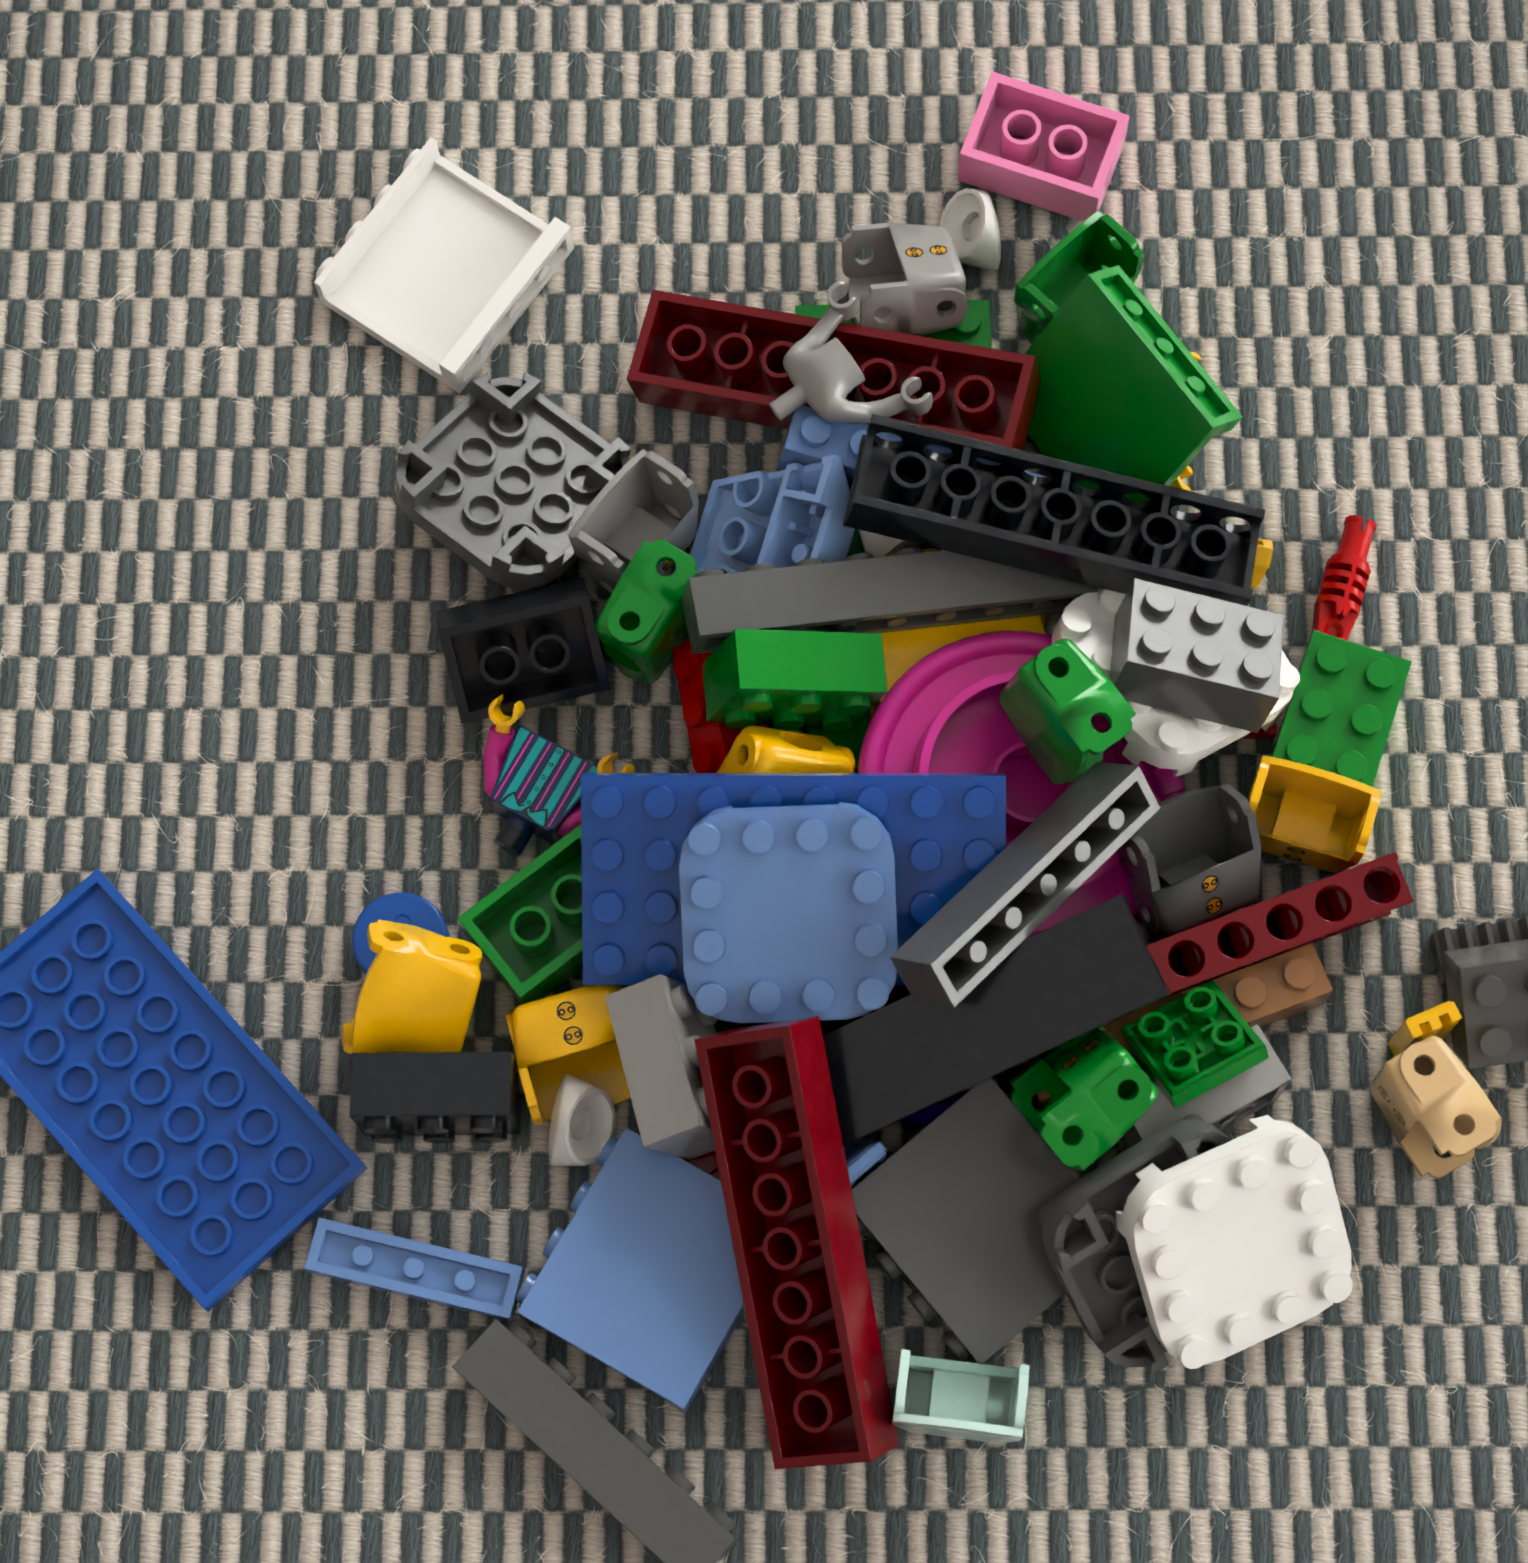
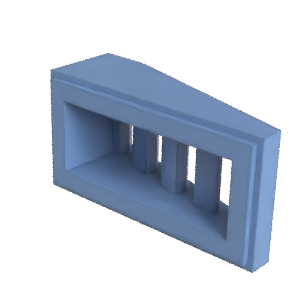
[844,1139,886,1189]

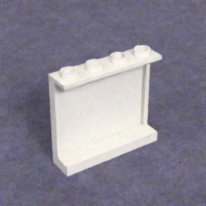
[314,137,574,394]

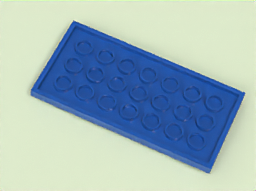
[581,773,1006,986]
[0,868,368,1312]

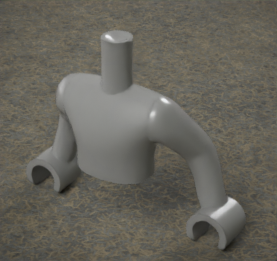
[769,281,933,424]

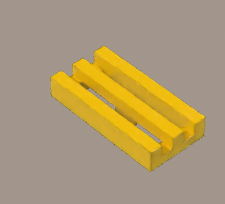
[1388,1000,1462,1057]

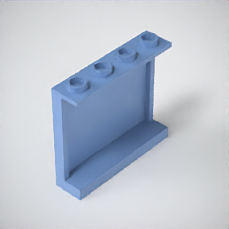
[515,1127,745,1414]

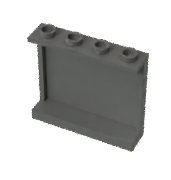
[852,1078,1077,1364]

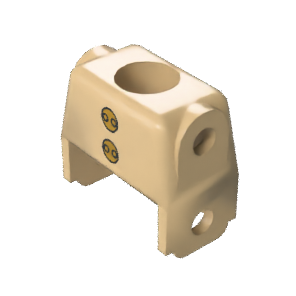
[1370,1036,1502,1179]

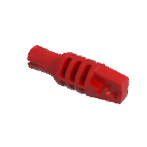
[1311,515,1377,640]

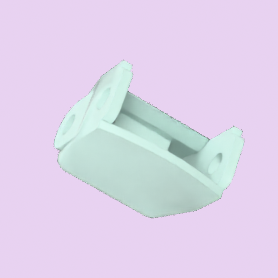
[892,1349,1030,1443]

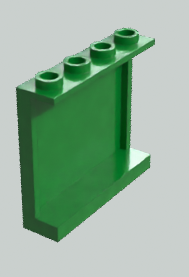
[1025,265,1243,501]

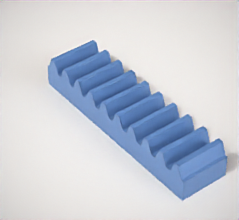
[304,1217,525,1322]

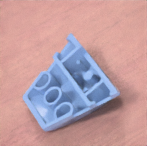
[690,454,855,574]

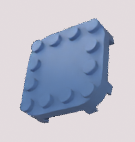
[679,802,898,1023]

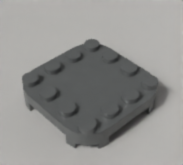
[393,372,631,593]
[1039,1115,1231,1373]

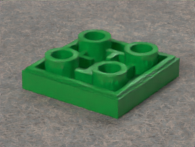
[1120,979,1269,1109]

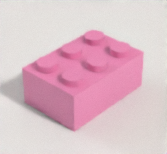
[957,72,1130,222]

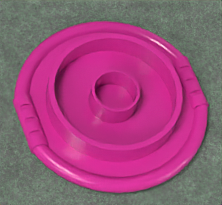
[857,631,1186,940]

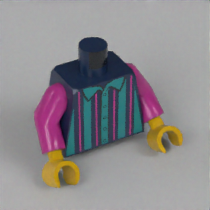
[483,694,635,857]

